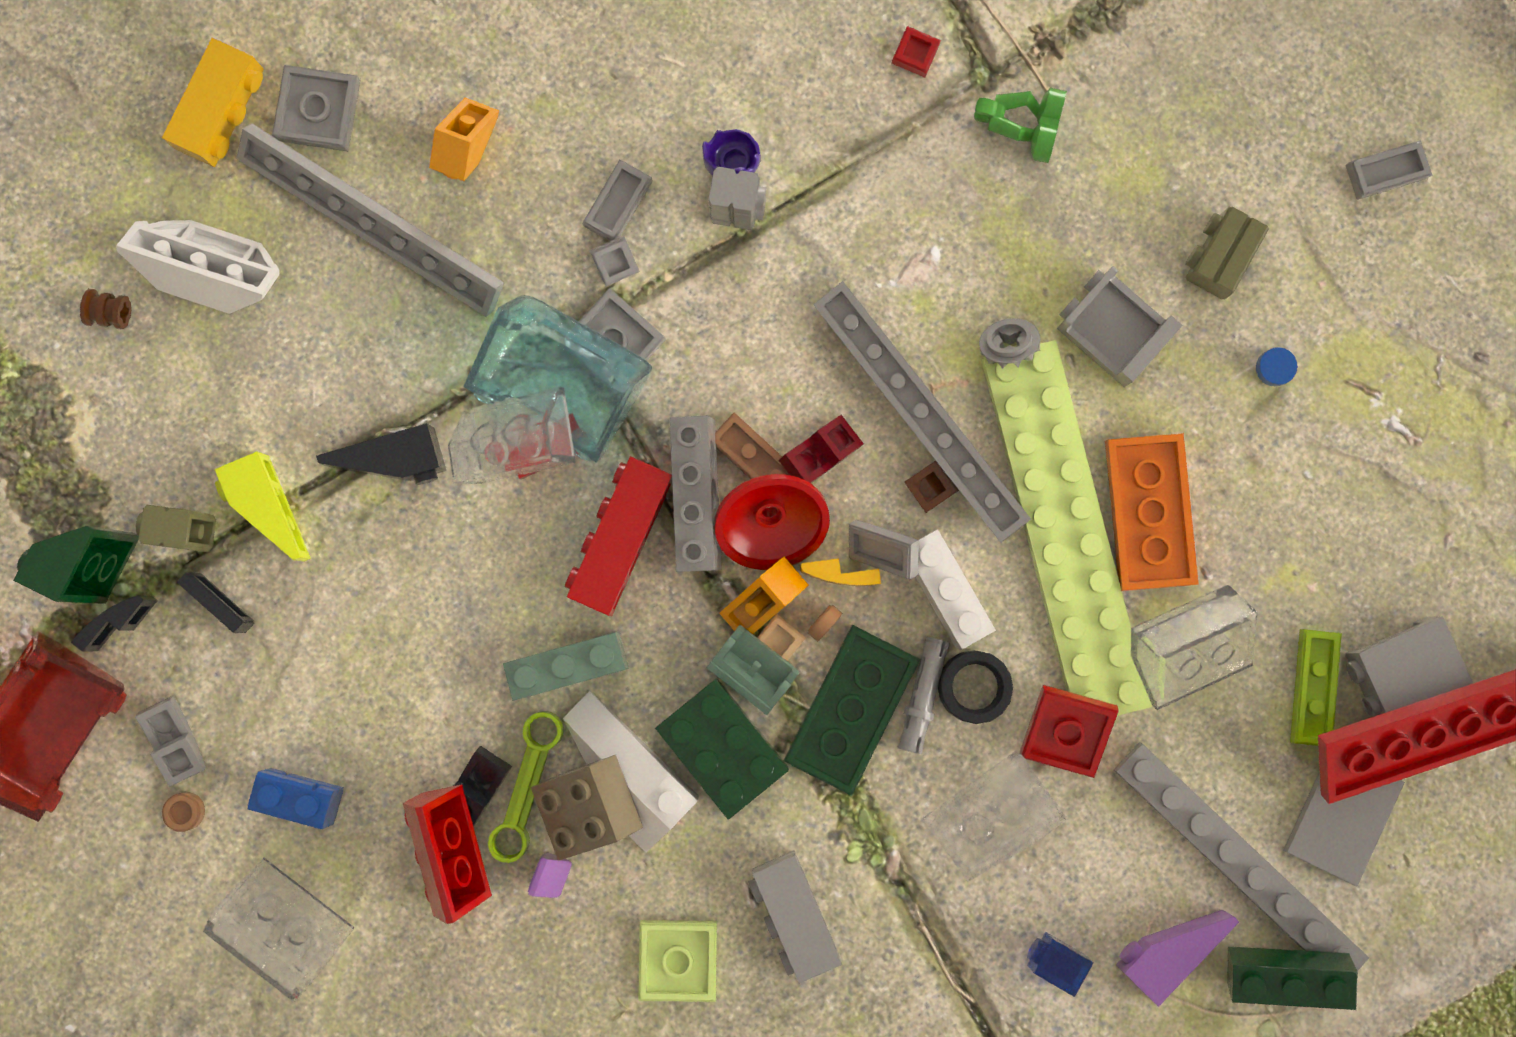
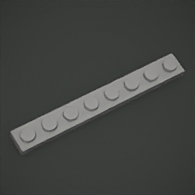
[236,124,504,317]
[813,281,1031,543]
[1114,743,1369,971]

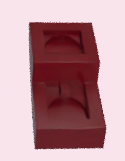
[778,414,864,483]

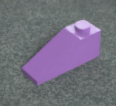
[1116,910,1239,1007]

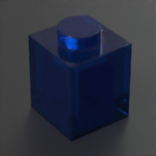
[1027,932,1094,997]

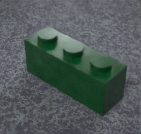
[1227,946,1358,1010]

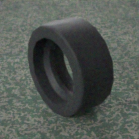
[938,650,1013,724]

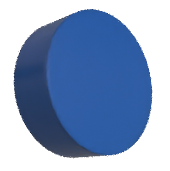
[1256,347,1298,387]

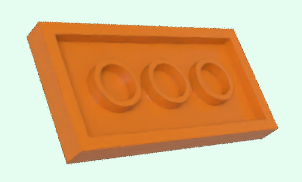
[1105,433,1199,591]

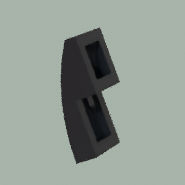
[71,595,158,652]
[453,746,512,827]

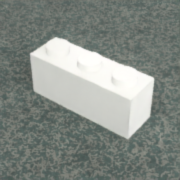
[915,529,996,650]

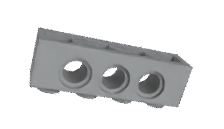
[670,415,722,572]

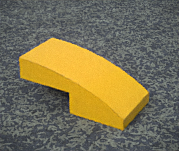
[800,558,881,586]

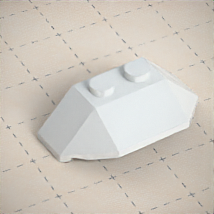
[116,220,279,314]

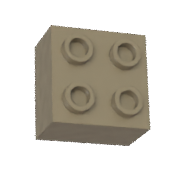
[531,754,643,861]

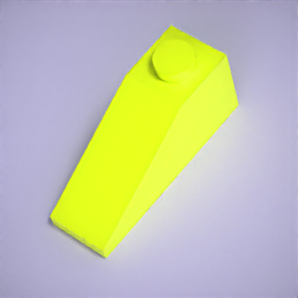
[214,451,311,562]

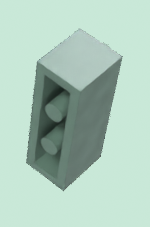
[503,632,629,701]

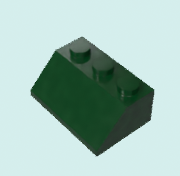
[13,526,139,604]

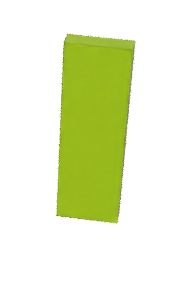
[1290,629,1342,746]

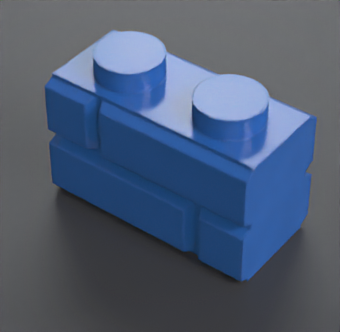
[247,768,344,830]

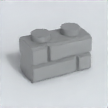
[709,166,767,230]

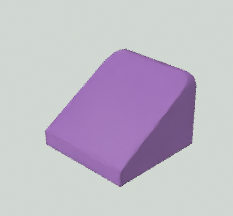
[527,852,572,898]

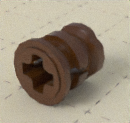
[80,288,132,329]

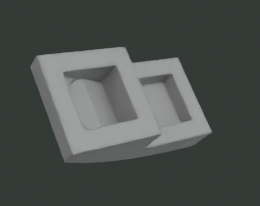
[135,695,206,787]

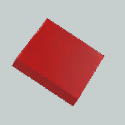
[1020,685,1119,778]

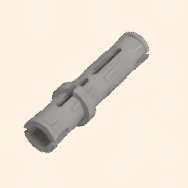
[898,637,950,754]

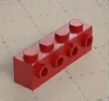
[565,456,672,616]

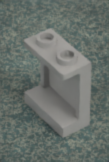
[1057,266,1183,387]
[1345,616,1473,718]

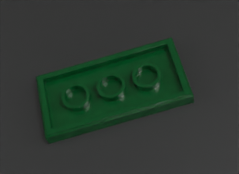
[783,625,921,796]

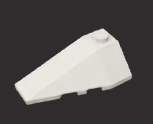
[563,691,699,852]

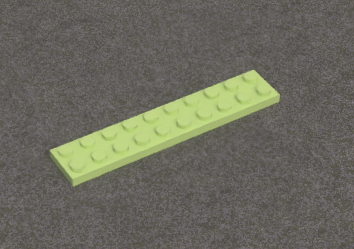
[981,340,1152,716]

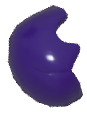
[702,129,761,177]

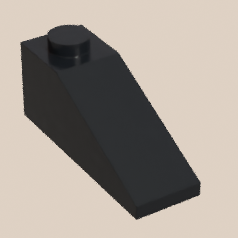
[316,423,447,485]

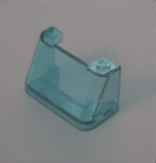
[463,295,652,463]

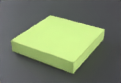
[638,920,717,1002]

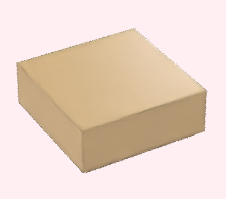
[757,614,806,661]

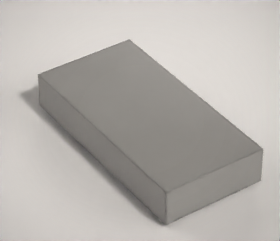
[1345,140,1432,200]
[582,159,653,241]
[849,520,919,580]

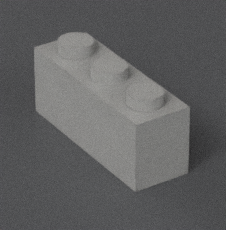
[748,850,842,984]

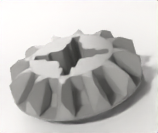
[979,318,1040,369]

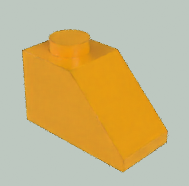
[429,97,499,181]
[719,557,809,634]

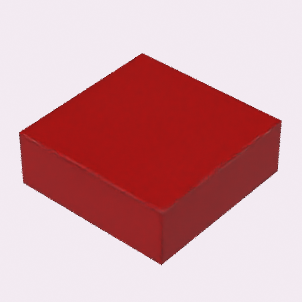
[891,26,941,78]

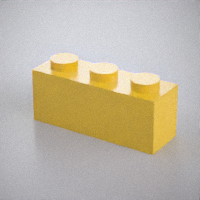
[162,38,264,168]

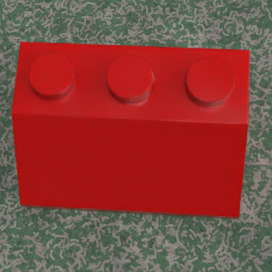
[403,784,492,924]

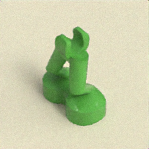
[974,87,1067,163]

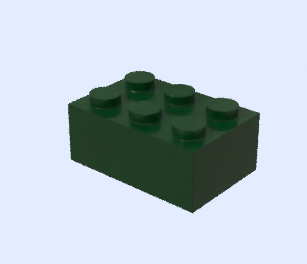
[655,678,789,820]

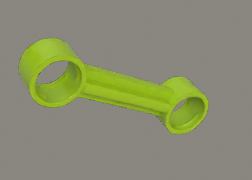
[488,711,564,863]

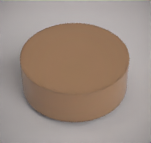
[807,605,843,642]
[162,792,205,832]

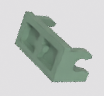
[706,625,800,715]

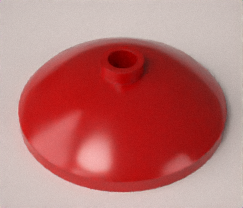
[714,474,830,570]

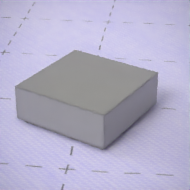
[589,235,640,286]

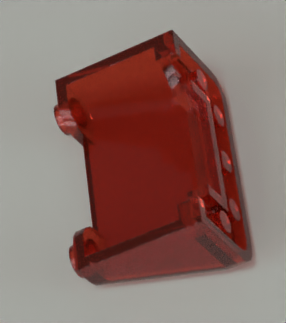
[0,631,127,822]

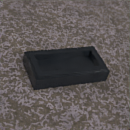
[177,572,254,633]

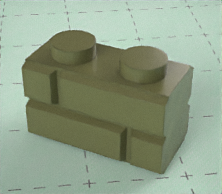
[1185,206,1269,300]
[136,505,216,552]

